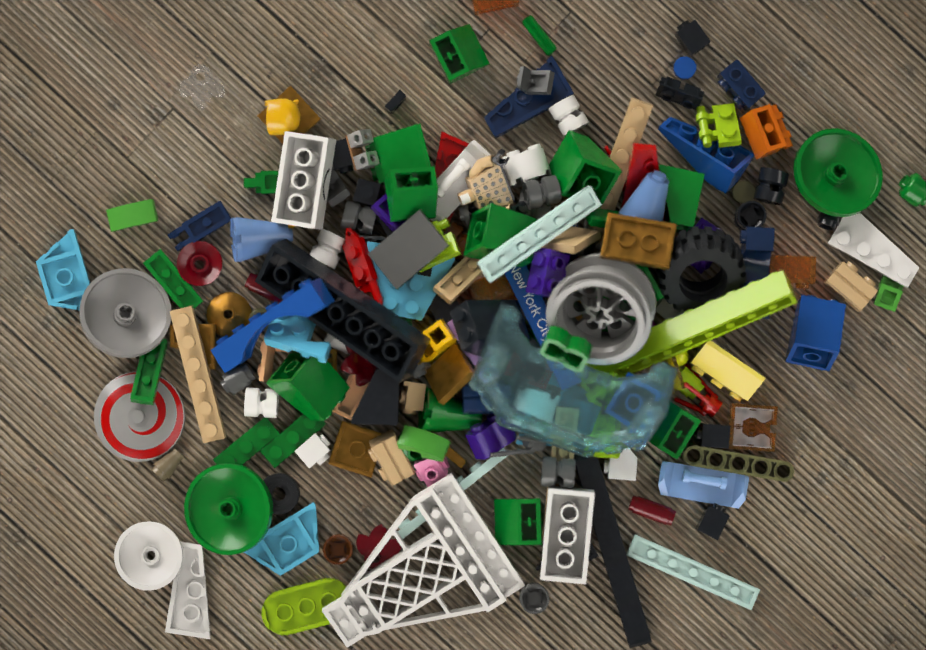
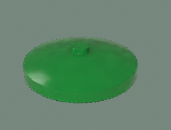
[793,128,883,217]
[184,463,273,555]

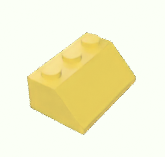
[689,340,766,402]

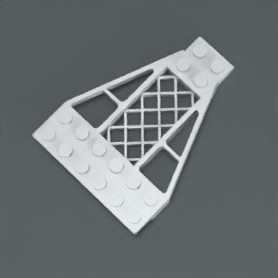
[322,473,525,648]

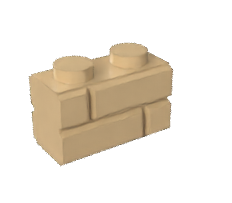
[823,261,878,312]
[368,429,416,486]

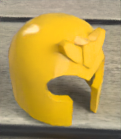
[264,98,301,135]

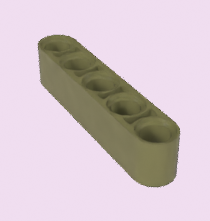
[682,445,794,482]

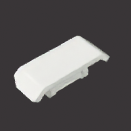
[430,140,490,221]

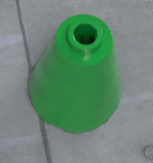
[418,388,482,433]

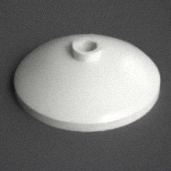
[114,521,183,590]

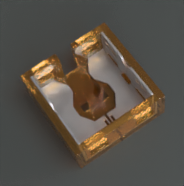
[728,403,778,452]

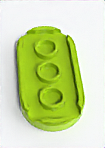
[261,578,347,636]

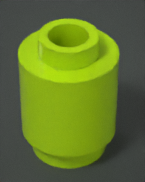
[670,366,704,400]

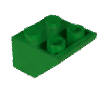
[429,24,490,84]
[384,166,438,222]
[639,398,701,460]
[494,498,542,545]

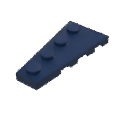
[484,56,574,139]

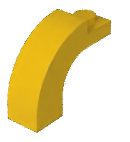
[409,319,457,378]

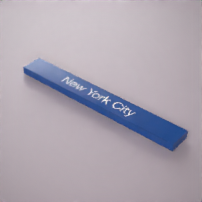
[504,266,583,391]

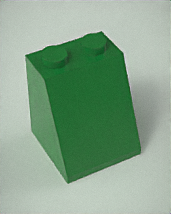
[365,123,431,185]
[549,130,622,208]
[659,164,705,233]
[463,203,538,267]
[266,351,350,421]

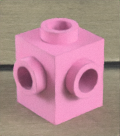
[414,457,450,487]

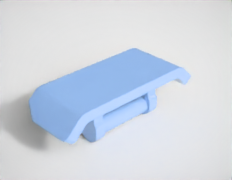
[658,461,749,509]

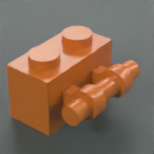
[739,104,793,160]

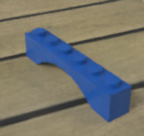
[210,278,335,373]

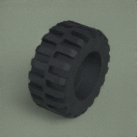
[657,226,747,312]

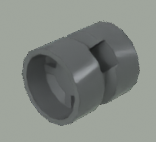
[522,175,561,210]
[341,200,377,236]
[541,456,576,489]
[519,582,550,614]

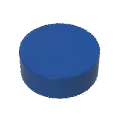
[673,56,696,80]

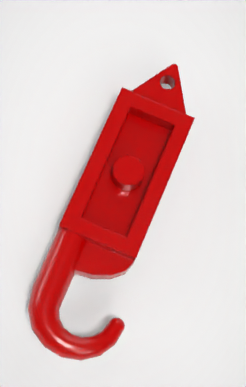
[342,228,383,305]

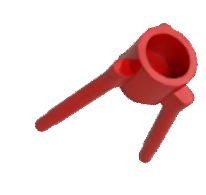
[674,364,722,417]

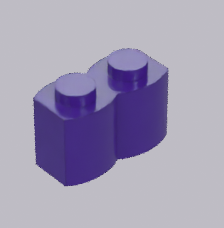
[465,413,517,460]

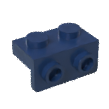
[717,60,765,111]

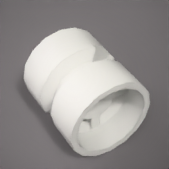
[548,95,589,137]
[309,229,345,270]
[244,387,279,418]

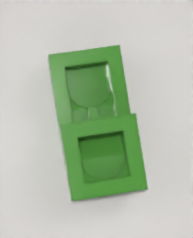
[106,199,159,232]
[873,275,903,312]
[397,425,451,462]

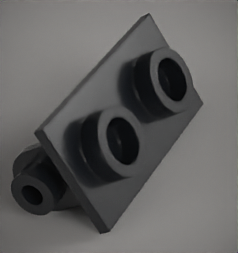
[655,76,704,110]

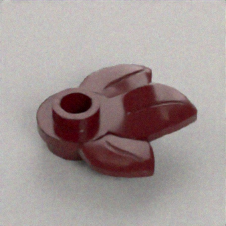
[340,345,377,386]
[356,524,401,569]

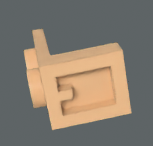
[257,341,288,382]

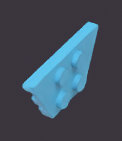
[36,229,90,310]
[243,502,320,576]

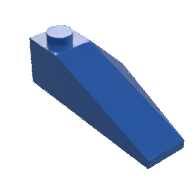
[658,117,754,194]

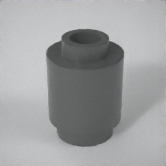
[220,364,256,395]

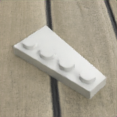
[828,213,919,288]
[165,541,211,639]

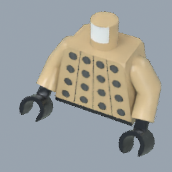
[457,149,528,215]

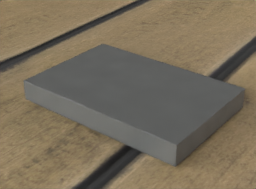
[368,210,450,289]

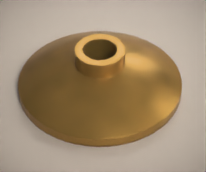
[207,292,252,337]

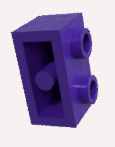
[525,248,570,298]

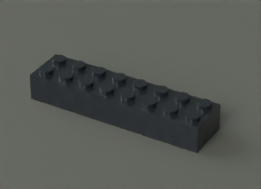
[255,239,431,383]

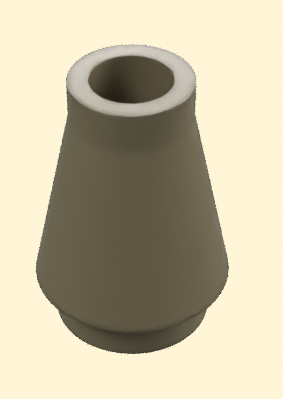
[151,448,184,482]

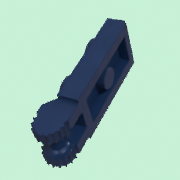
[168,200,231,252]

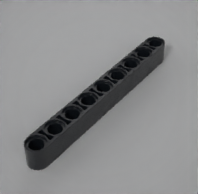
[574,451,652,649]

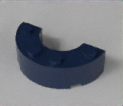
[740,227,775,319]

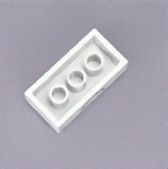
[271,131,336,230]
[540,486,595,584]

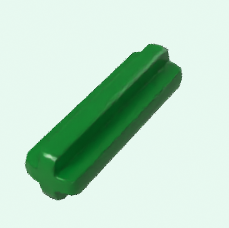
[522,15,557,56]

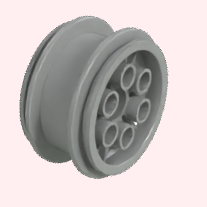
[546,254,656,365]

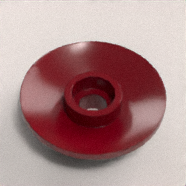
[177,241,222,286]

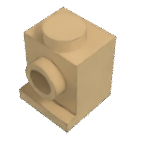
[399,381,426,415]

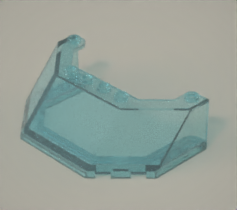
[469,303,677,458]

